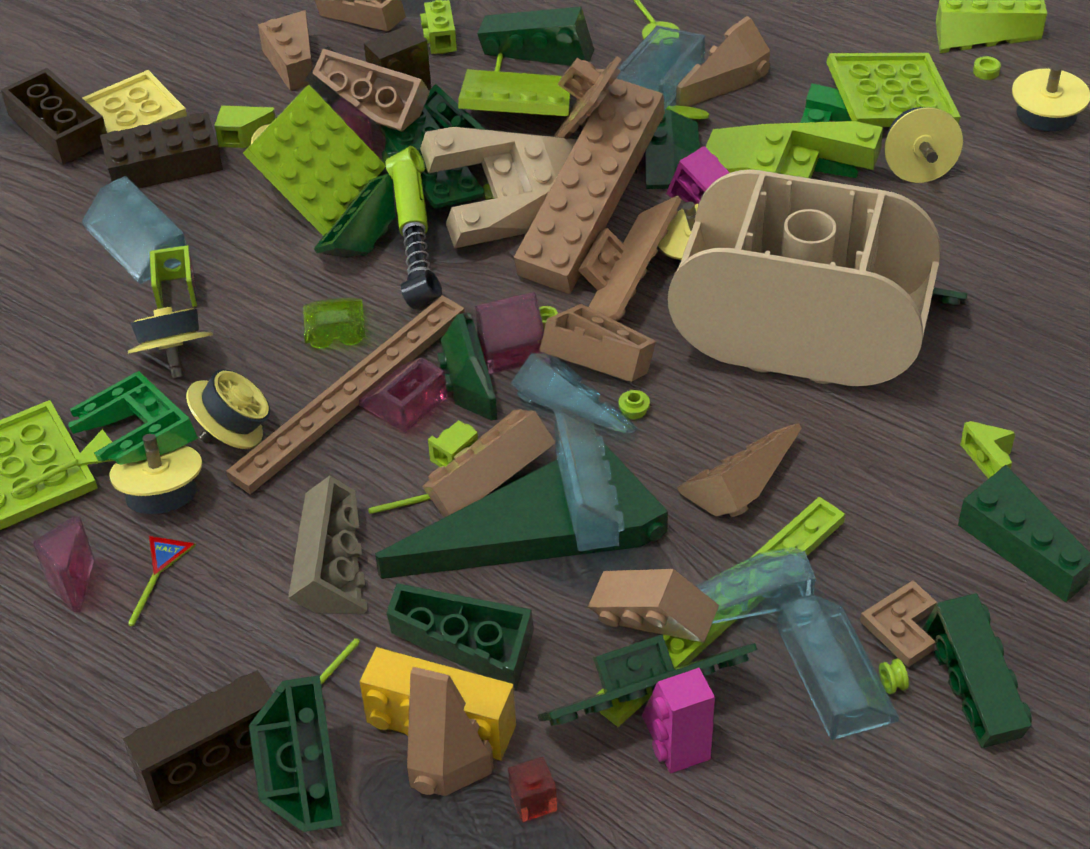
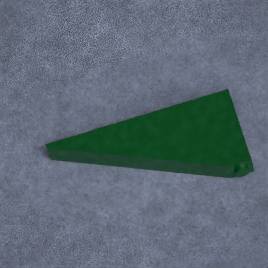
[375,438,668,579]

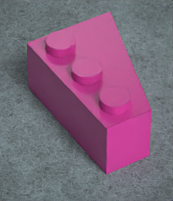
[666,146,730,205]
[642,668,715,774]

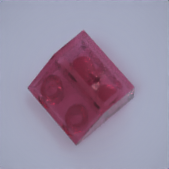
[475,292,547,374]
[359,357,447,433]

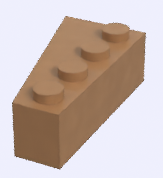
[422,409,556,518]

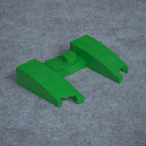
[800,83,858,178]
[68,371,198,465]

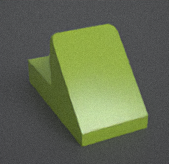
[960,421,1015,479]

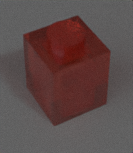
[508,757,557,822]

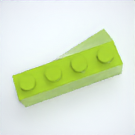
[936,0,1047,53]

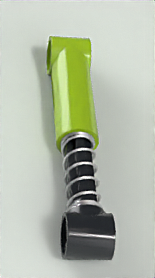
[386,146,442,309]

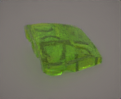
[303,297,366,348]

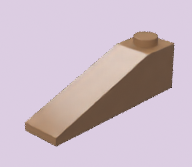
[676,16,770,107]
[313,49,430,131]
[677,423,802,517]
[407,667,494,796]

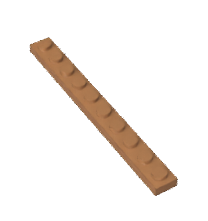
[226,295,465,495]

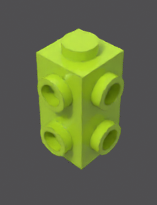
[420,0,457,54]

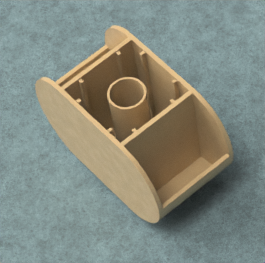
[668,170,941,386]

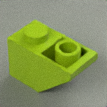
[214,105,276,148]

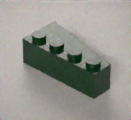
[477,7,594,66]
[958,465,1090,602]
[923,593,1032,748]

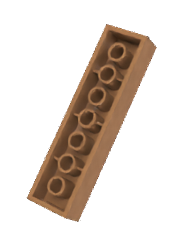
[514,78,665,294]

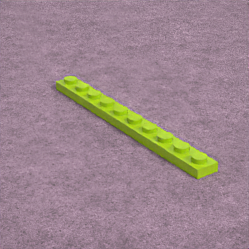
[596,496,845,727]

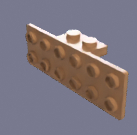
[553,56,622,138]
[578,195,682,321]

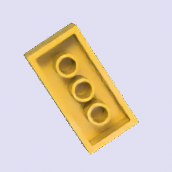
[359,647,516,761]

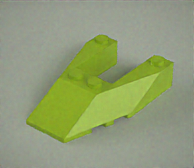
[706,121,883,179]

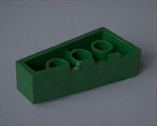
[386,583,534,691]

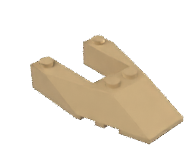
[420,127,577,249]

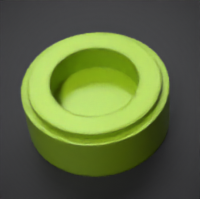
[973,56,1001,80]

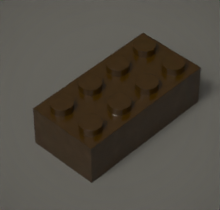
[1,68,107,165]
[100,112,223,194]
[123,670,273,811]

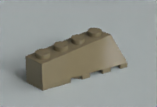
[288,475,368,614]

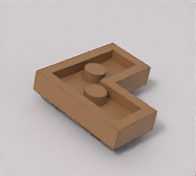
[860,580,937,667]

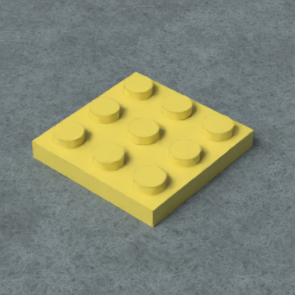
[82,70,187,133]

